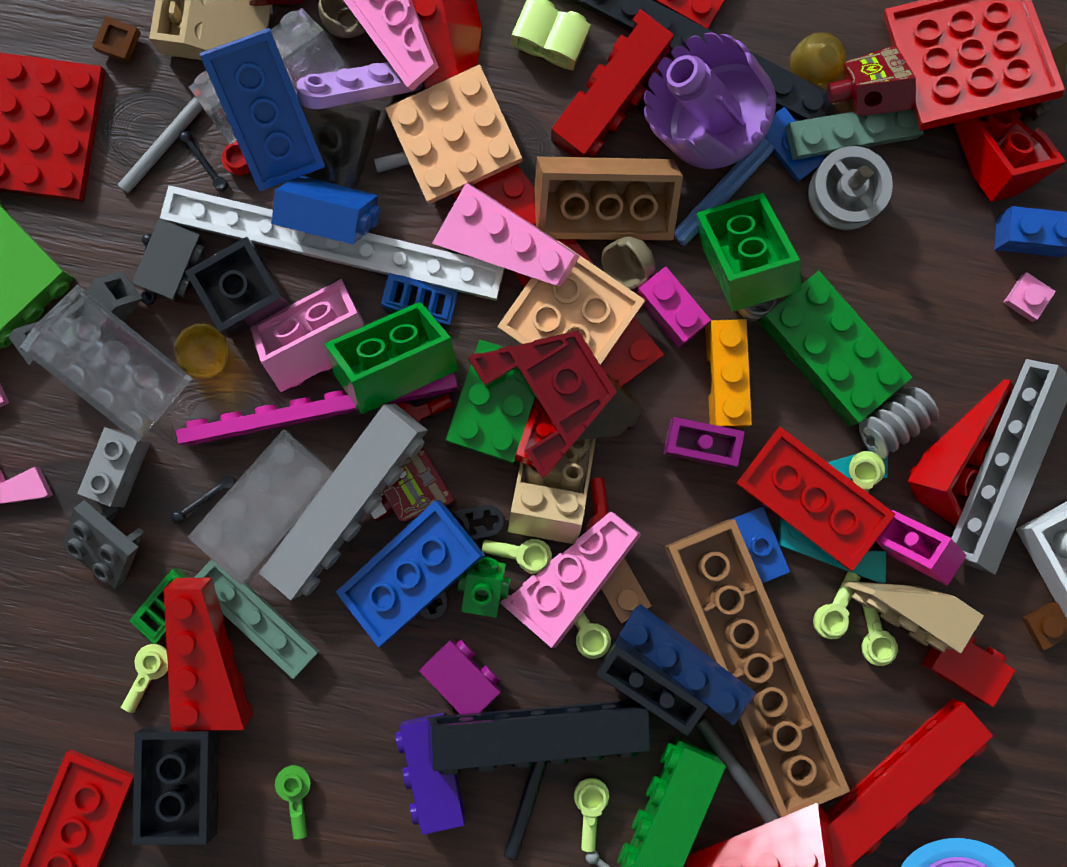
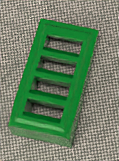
[129,568,189,644]

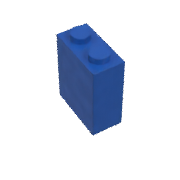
[271,176,381,245]

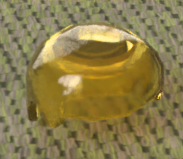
[790,32,847,85]
[174,324,229,380]

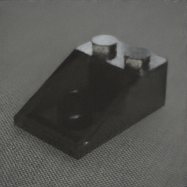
[283,102,381,189]

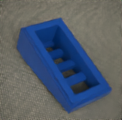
[381,273,458,326]

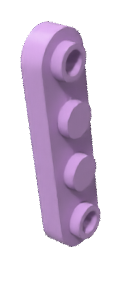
[296,62,424,109]

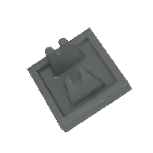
[63,500,145,589]

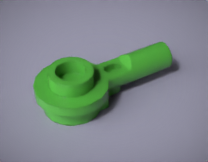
[275,765,311,839]

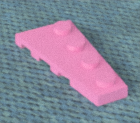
[344,0,439,91]
[432,183,580,287]
[500,512,642,648]

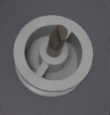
[808,146,893,230]

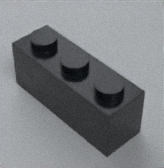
[596,635,708,736]

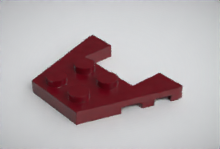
[468,330,617,479]

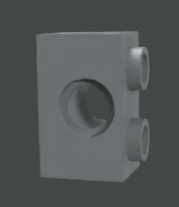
[77,427,150,507]

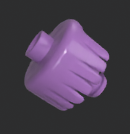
[644,33,776,169]

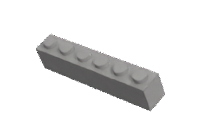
[951,359,1067,575]
[259,404,428,600]

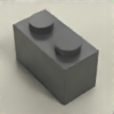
[132,218,205,303]

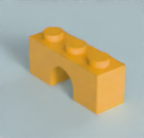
[705,319,752,429]

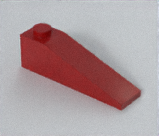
[412,0,482,89]
[954,108,1066,202]
[908,379,1014,527]

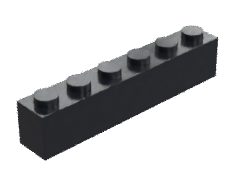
[427,699,650,775]

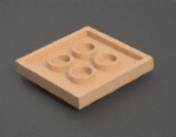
[385,64,523,204]
[497,241,645,365]

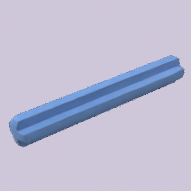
[674,138,774,246]

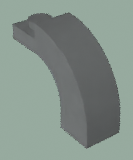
[9,271,142,366]

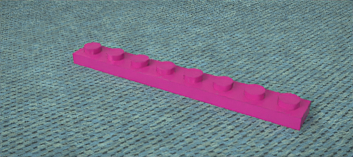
[176,373,459,446]

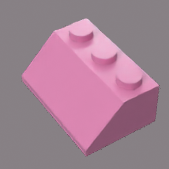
[250,279,366,392]

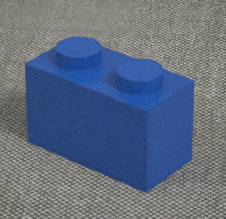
[994,206,1067,257]

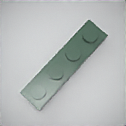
[785,109,924,160]
[194,556,320,679]

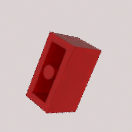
[921,636,1016,707]

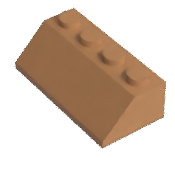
[535,156,683,240]

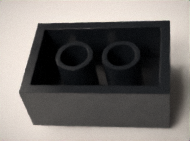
[132,726,219,845]

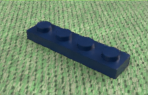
[619,605,757,725]

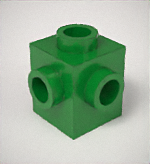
[458,557,511,618]

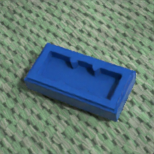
[764,107,825,183]
[732,507,790,583]

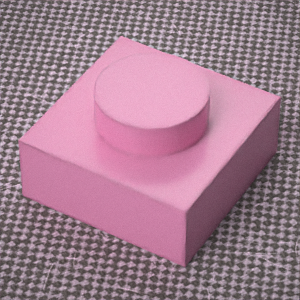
[1003,272,1056,322]

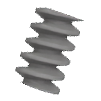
[859,387,939,459]

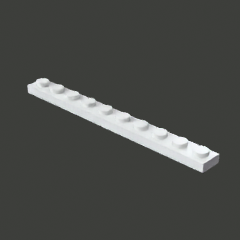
[160,185,505,301]

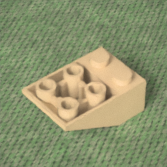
[149,0,272,60]
[508,438,596,544]
[844,581,984,653]

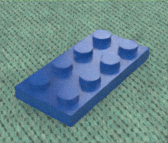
[200,28,325,191]
[336,500,485,647]

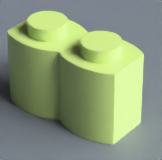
[511,0,591,70]

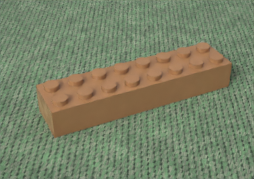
[664,519,850,817]

